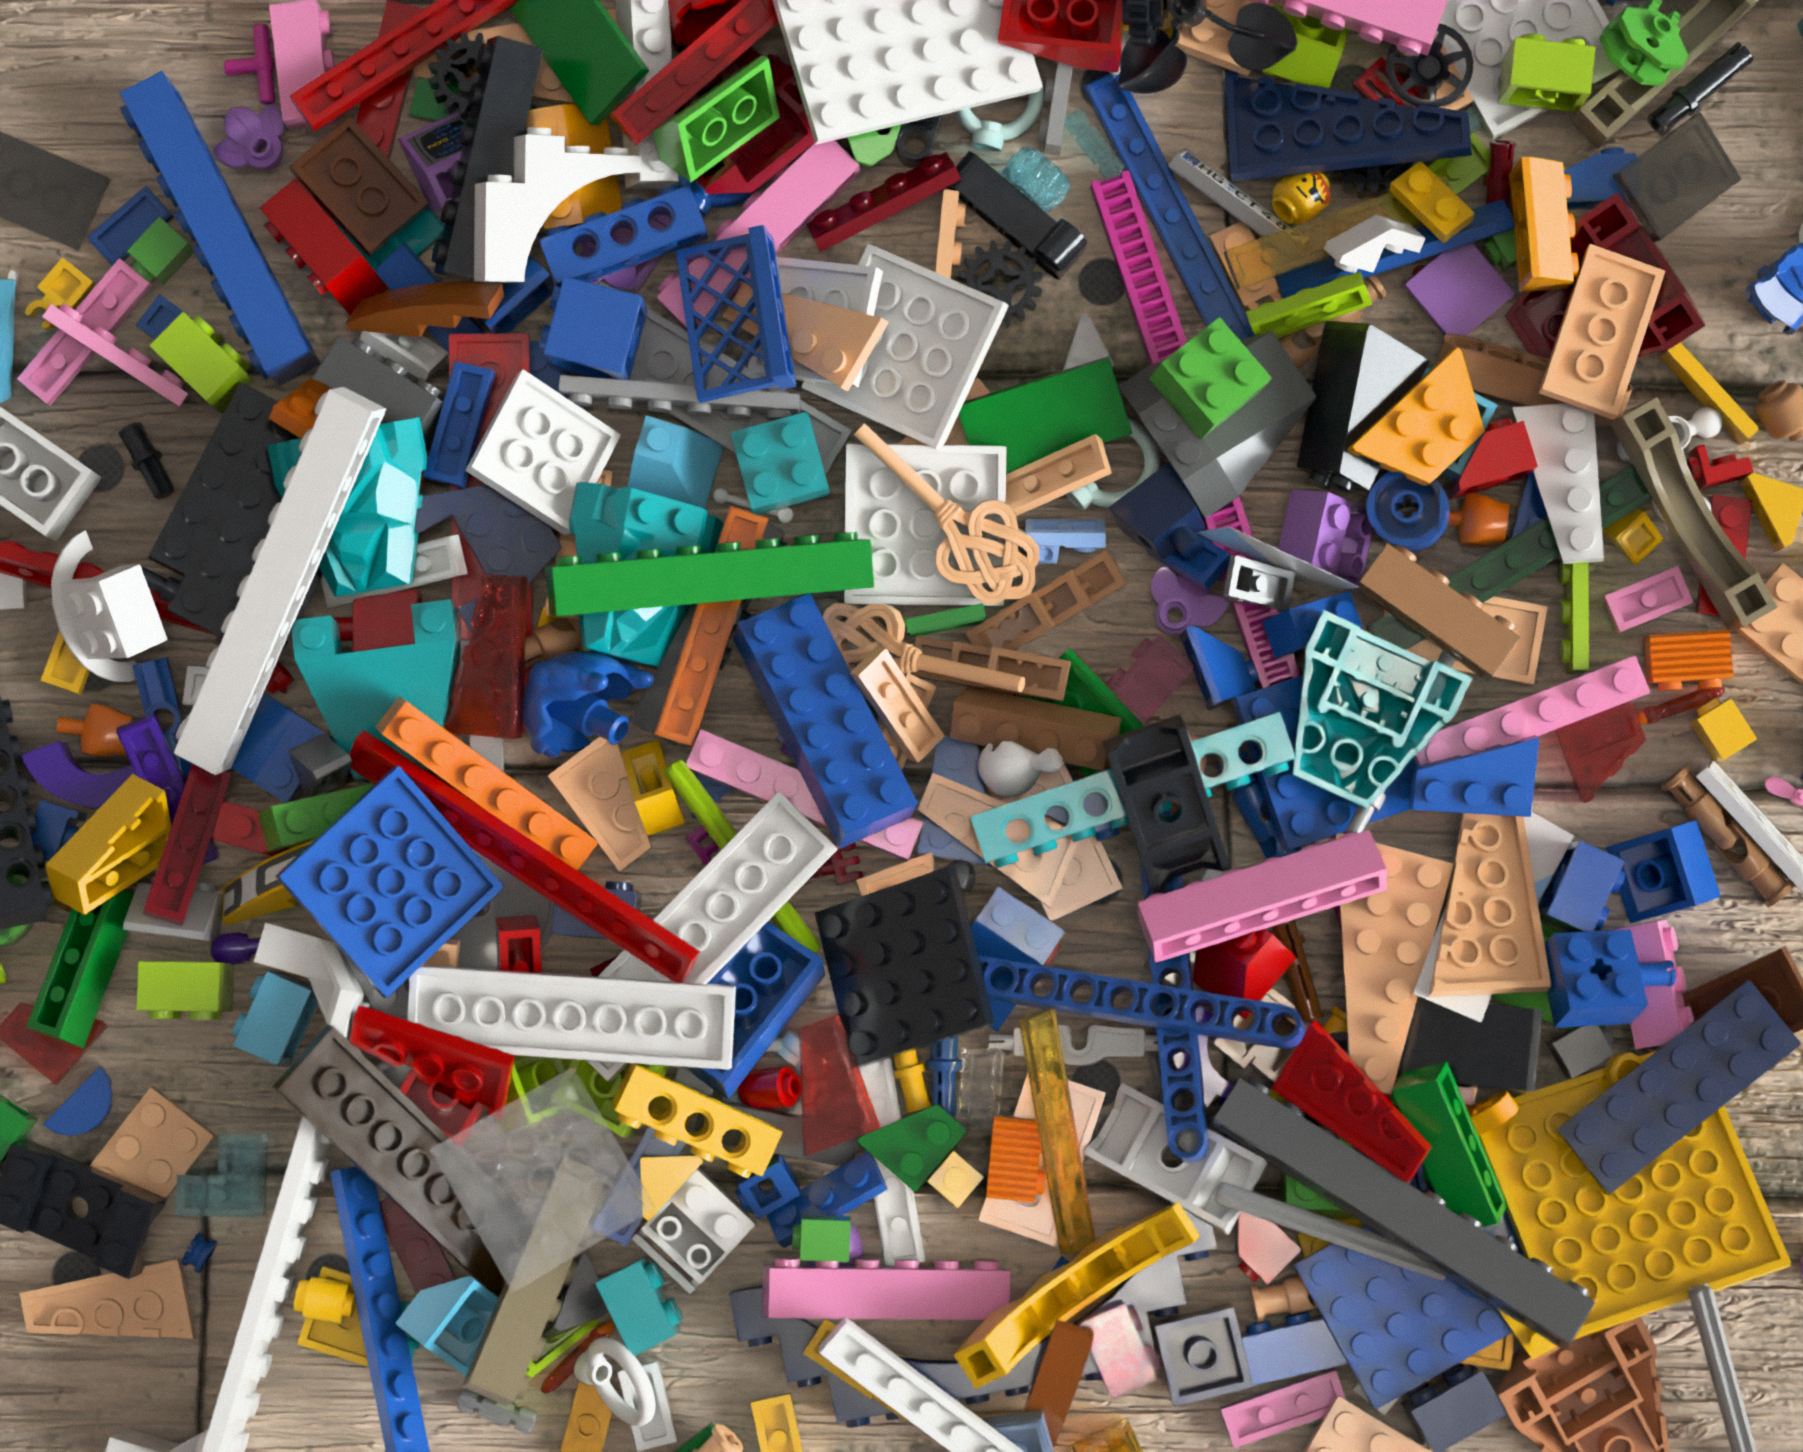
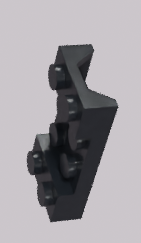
[1102,714,1231,894]
[0,1139,167,1279]

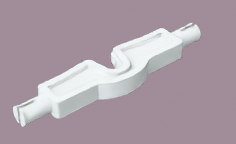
[989,1025,1159,1066]

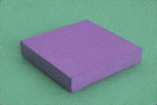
[1402,243,1515,336]

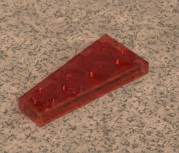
[444,574,528,739]

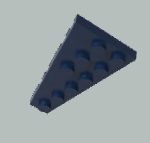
[1225,70,1472,181]

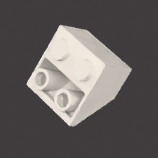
[641,1167,758,1285]

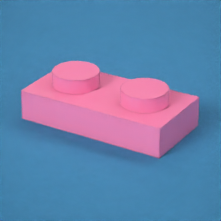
[1602,566,1694,634]

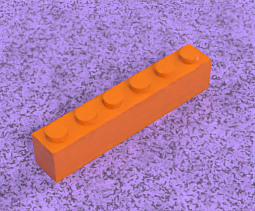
[375,695,599,871]

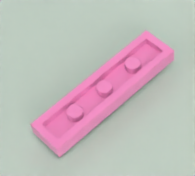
[17,258,152,406]
[42,303,188,407]

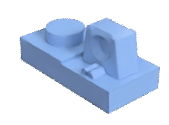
[1025,519,1106,564]

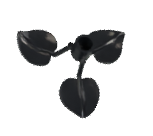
[1117,0,1298,94]

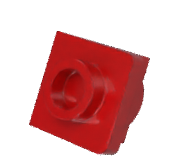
[1686,444,1753,490]

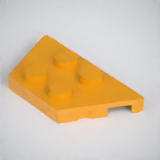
[1347,347,1485,486]

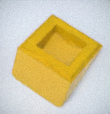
[1602,508,1664,566]

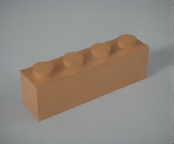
[1356,543,1520,682]
[950,686,1121,771]

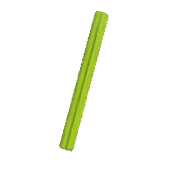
[664,759,821,953]

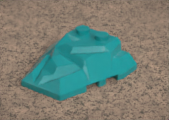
[267,417,427,597]
[569,482,724,668]
[1292,610,1472,809]

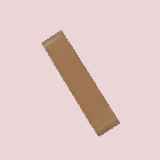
[1435,334,1633,427]

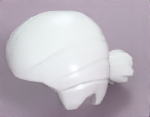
[977,741,1064,797]

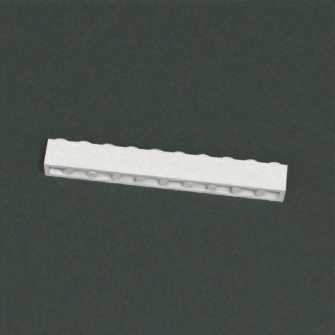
[174,387,386,775]

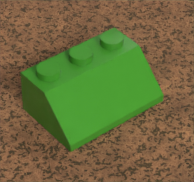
[653,55,780,182]

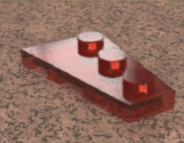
[799,1014,881,1157]

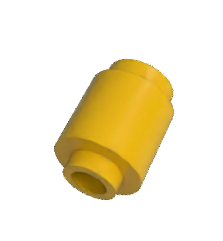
[294,1277,356,1324]

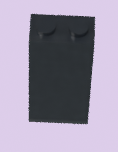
[1297,321,1430,493]
[1396,997,1543,1094]

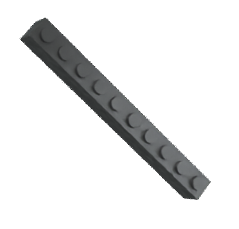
[1211,1078,1596,1350]

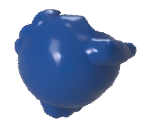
[521,651,654,757]

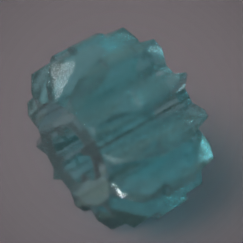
[1002,146,1071,212]

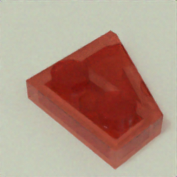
[1555,702,1646,803]
[0,1002,108,1086]

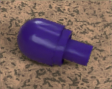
[210,932,260,965]

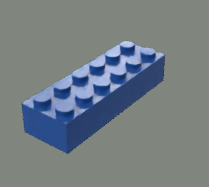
[733,593,918,849]

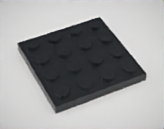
[815,866,995,1068]

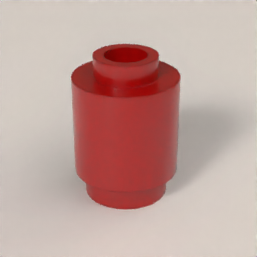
[738,1066,801,1109]

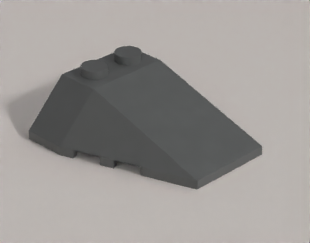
[1118,331,1317,519]

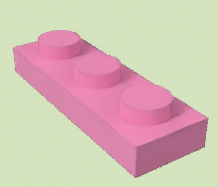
[1220,1368,1346,1448]

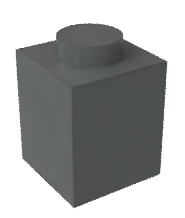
[1546,1025,1615,1079]

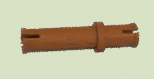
[1272,919,1324,1022]

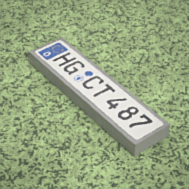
[1168,148,1311,260]

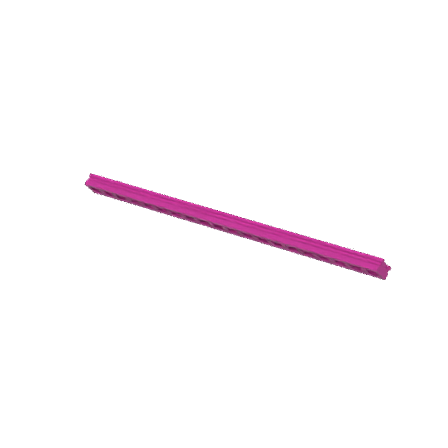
[1090,170,1348,929]

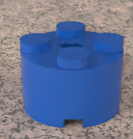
[1366,471,1450,552]

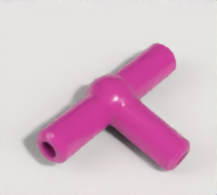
[224,24,275,104]

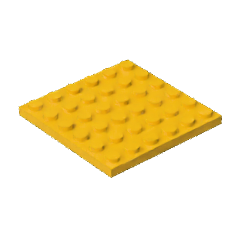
[1479,1051,1791,1339]

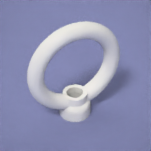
[574,1337,655,1426]

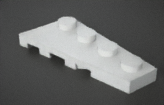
[1512,403,1604,564]

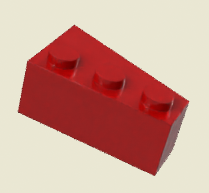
[259,178,388,316]

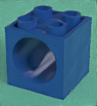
[539,276,648,380]

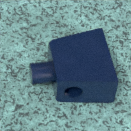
[1109,462,1205,559]

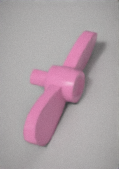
[1764,777,1803,806]

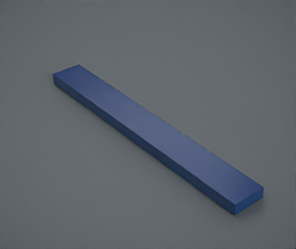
[1083,73,1255,340]

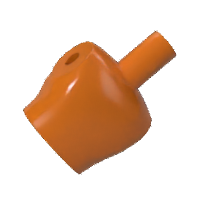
[1448,494,1510,547]
[57,704,135,758]

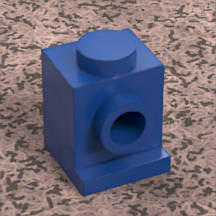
[30,800,87,861]
[735,1154,801,1219]

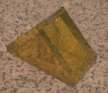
[1070,1418,1143,1452]

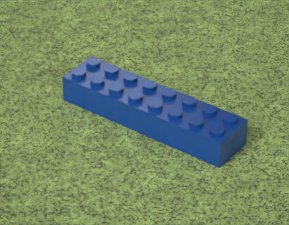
[120,71,321,386]

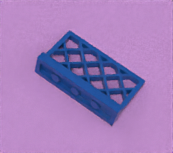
[675,224,796,403]

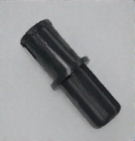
[118,422,174,500]

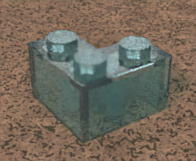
[176,1133,268,1217]

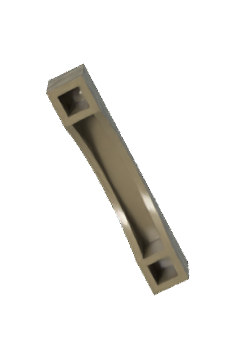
[1571,0,1760,149]
[1609,397,1778,631]

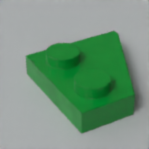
[857,1104,969,1192]

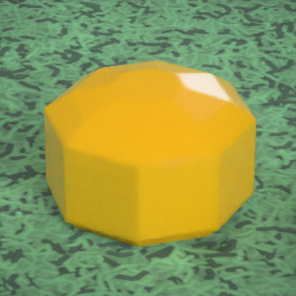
[1605,1051,1644,1086]

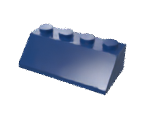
[686,921,825,1099]

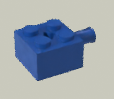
[1545,929,1676,1028]

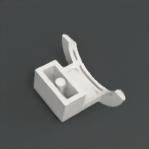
[51,530,168,682]

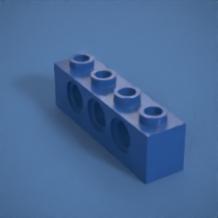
[539,185,708,287]

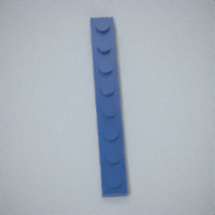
[330,1167,430,1452]

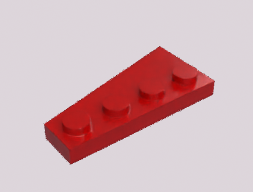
[350,1005,515,1120]
[1271,1020,1432,1183]

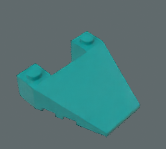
[291,599,461,781]

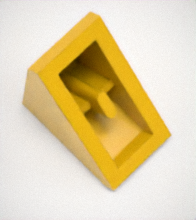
[1739,473,1803,552]
[640,1154,705,1221]

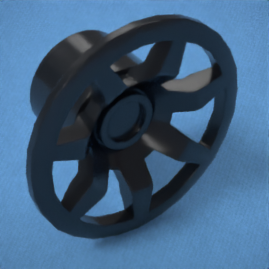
[1386,23,1473,107]

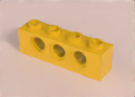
[610,1063,783,1178]

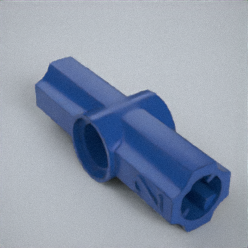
[133,657,192,777]

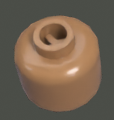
[1755,380,1803,441]

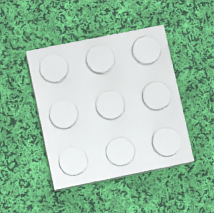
[748,257,883,387]
[465,369,621,535]

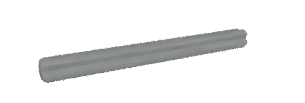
[1214,1182,1446,1280]
[1688,1282,1757,1452]

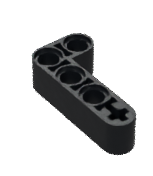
[946,151,1087,280]

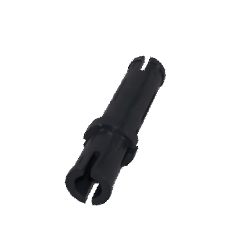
[1647,42,1753,136]

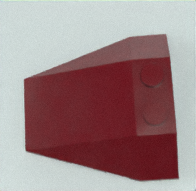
[675,46,814,194]
[1505,192,1706,359]

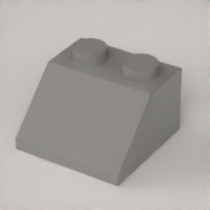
[123,877,223,942]

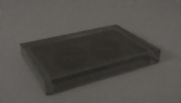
[1612,113,1742,243]
[0,131,111,251]

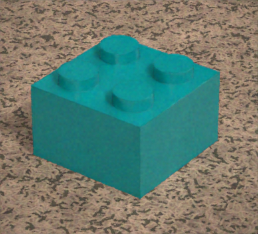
[730,411,830,515]
[595,1256,683,1356]

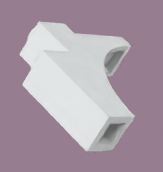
[474,128,641,283]

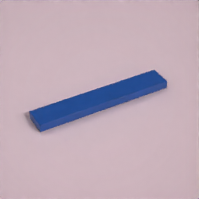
[1275,199,1515,298]

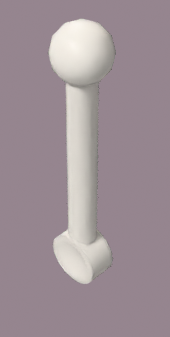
[713,488,793,523]

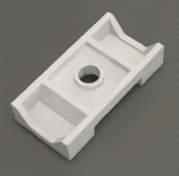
[1083,1083,1267,1235]

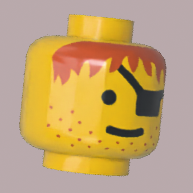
[1271,172,1331,226]

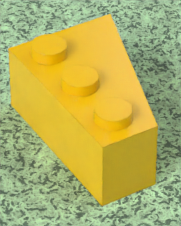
[46,774,171,915]

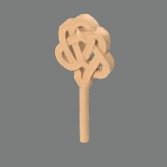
[854,423,1040,604]
[822,603,1025,699]

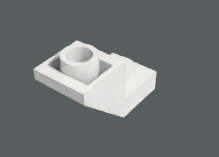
[1324,215,1426,273]

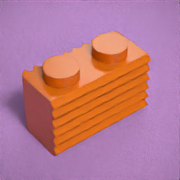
[1643,630,1733,692]
[986,1115,1050,1203]

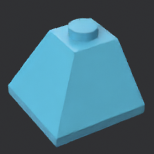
[627,415,724,508]
[395,1276,499,1376]

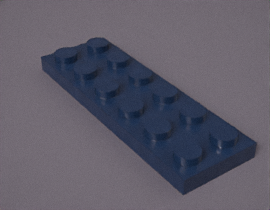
[1556,979,1801,1195]

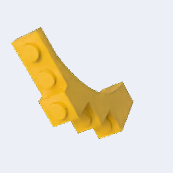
[953,1202,1200,1389]

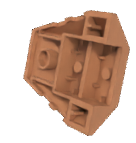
[1496,1317,1670,1452]

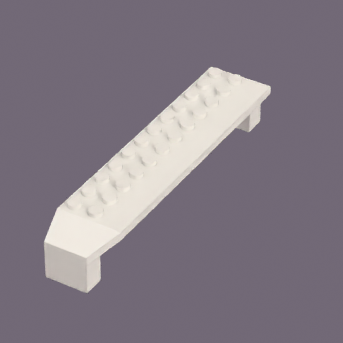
[105,923,372,1452]

